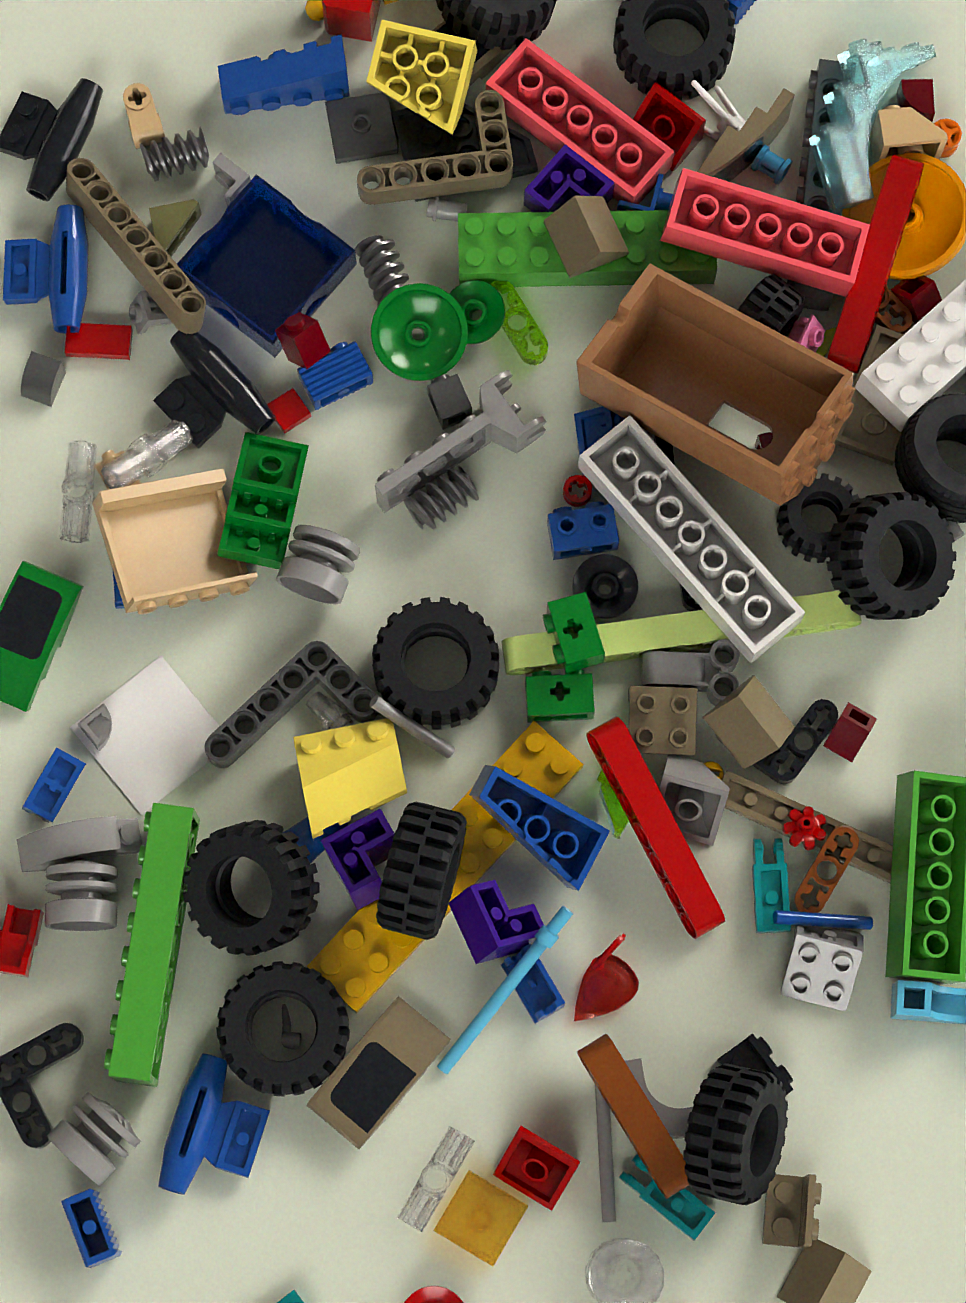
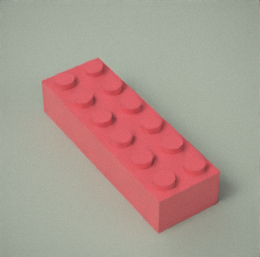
[486,38,675,211]
[660,168,870,297]

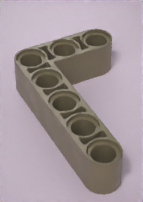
[357,90,513,205]

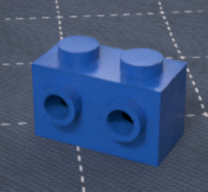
[547,501,619,560]

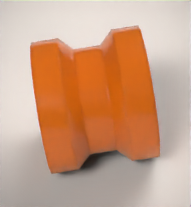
[934,118,962,158]

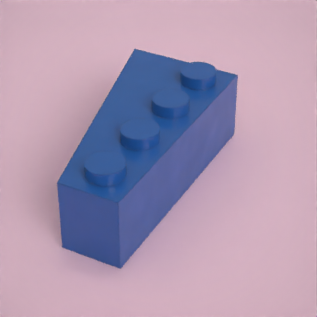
[218,34,350,115]
[469,765,610,891]

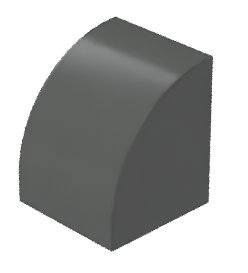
[21,351,66,407]

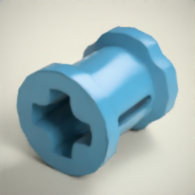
[751,145,793,185]

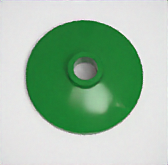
[449,280,505,344]

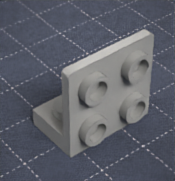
[781,925,864,1011]

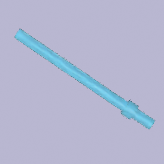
[437,906,573,1074]

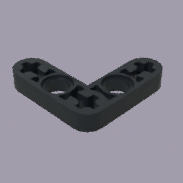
[715,699,838,784]
[0,1023,84,1149]

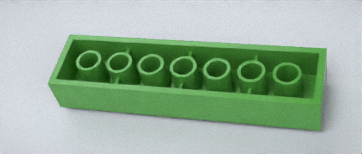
[458,210,717,287]
[104,803,200,1087]

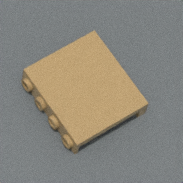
[92,469,258,614]

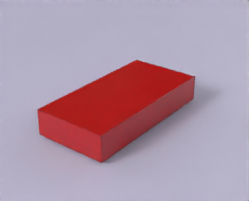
[64,323,133,360]

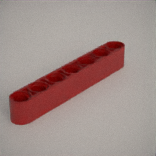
[827,155,924,374]
[586,717,725,939]

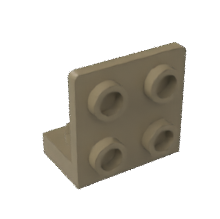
[628,686,697,756]
[762,1174,822,1248]

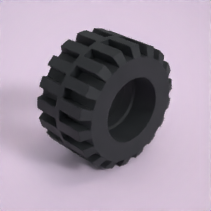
[738,274,806,336]
[776,473,860,563]

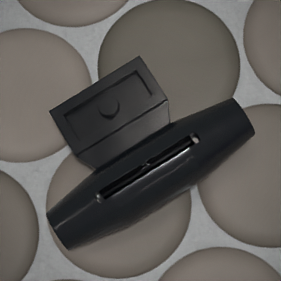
[0,78,103,202]
[153,330,276,448]

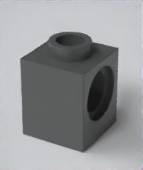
[427,374,472,430]

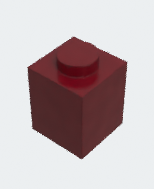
[275,312,331,369]

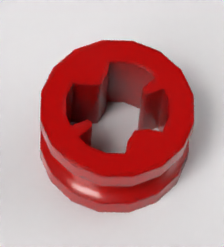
[563,475,592,507]

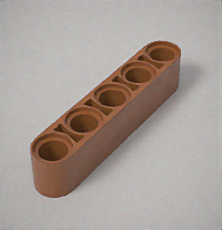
[577,1034,689,1199]

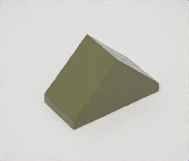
[149,199,202,257]

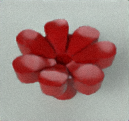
[782,806,827,850]

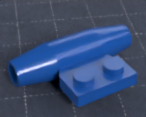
[3,204,89,334]
[158,1053,270,1195]

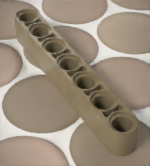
[66,158,206,334]

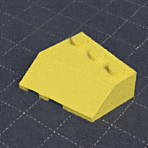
[366,20,477,135]
[293,718,407,839]

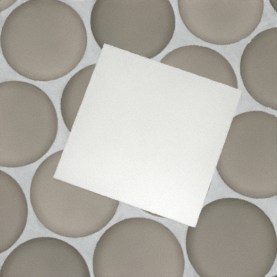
[70,656,229,815]

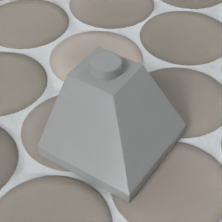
[659,755,730,846]

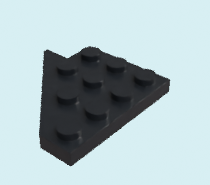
[391,103,538,202]

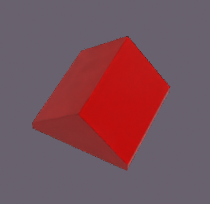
[322,0,381,42]
[633,82,706,172]
[493,1126,580,1211]

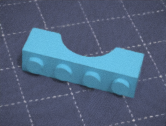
[890,980,966,1025]

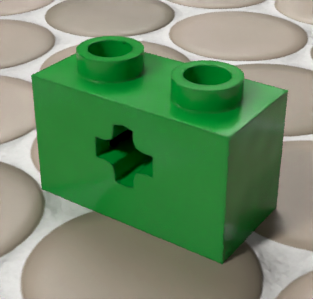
[542,592,605,673]
[525,669,595,723]

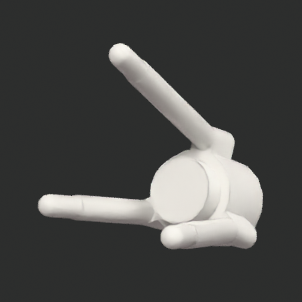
[691,80,746,141]

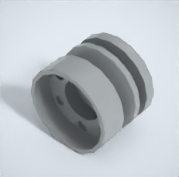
[276,525,360,604]
[45,861,118,931]
[47,1092,141,1185]

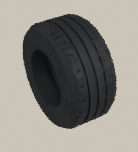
[894,393,966,523]

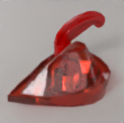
[574,933,639,1022]

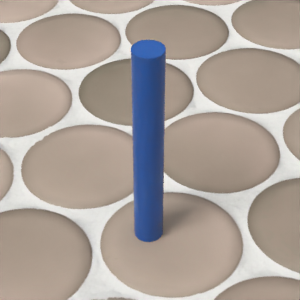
[773,910,873,930]

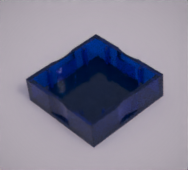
[177,174,357,358]

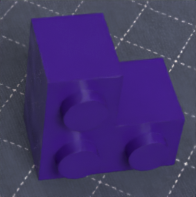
[523,145,614,212]
[320,809,395,910]
[448,880,544,964]

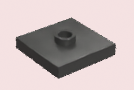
[325,92,398,164]

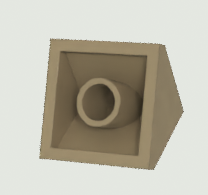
[544,196,629,278]
[702,675,795,769]
[777,1239,872,1303]

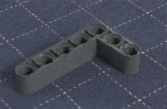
[204,641,378,768]

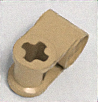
[123,83,165,149]

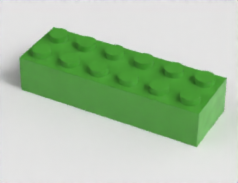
[885,770,966,984]

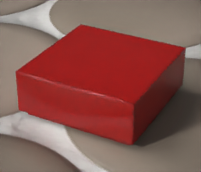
[267,388,311,434]

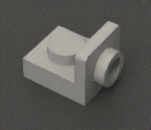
[212,153,253,210]
[129,291,172,334]

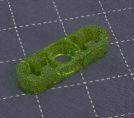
[490,281,548,365]

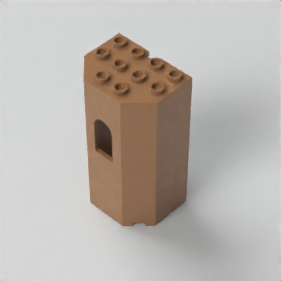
[576,264,855,506]

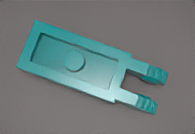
[752,838,791,933]
[619,1154,716,1241]

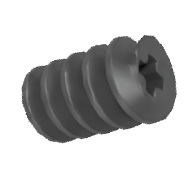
[139,127,209,181]
[355,235,409,306]
[404,466,479,529]

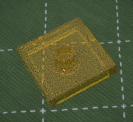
[433,1170,528,1267]

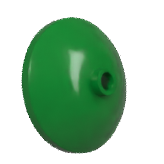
[371,283,468,381]

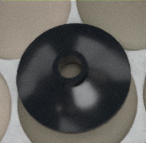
[572,554,638,619]

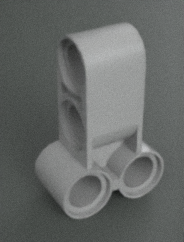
[642,639,740,706]

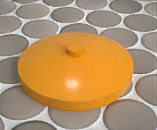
[842,153,966,280]

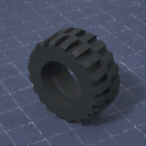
[436,0,557,50]
[613,0,736,101]
[826,492,956,620]
[372,597,499,730]
[376,801,467,940]
[183,820,320,956]
[216,961,350,1097]
[683,1064,788,1205]

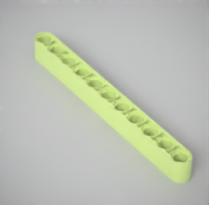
[501,591,862,675]

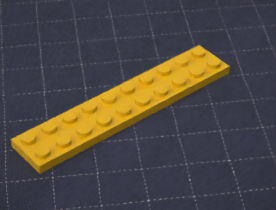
[307,721,584,1013]

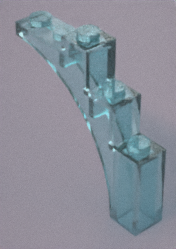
[809,39,936,212]

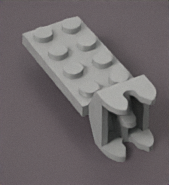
[375,370,547,513]

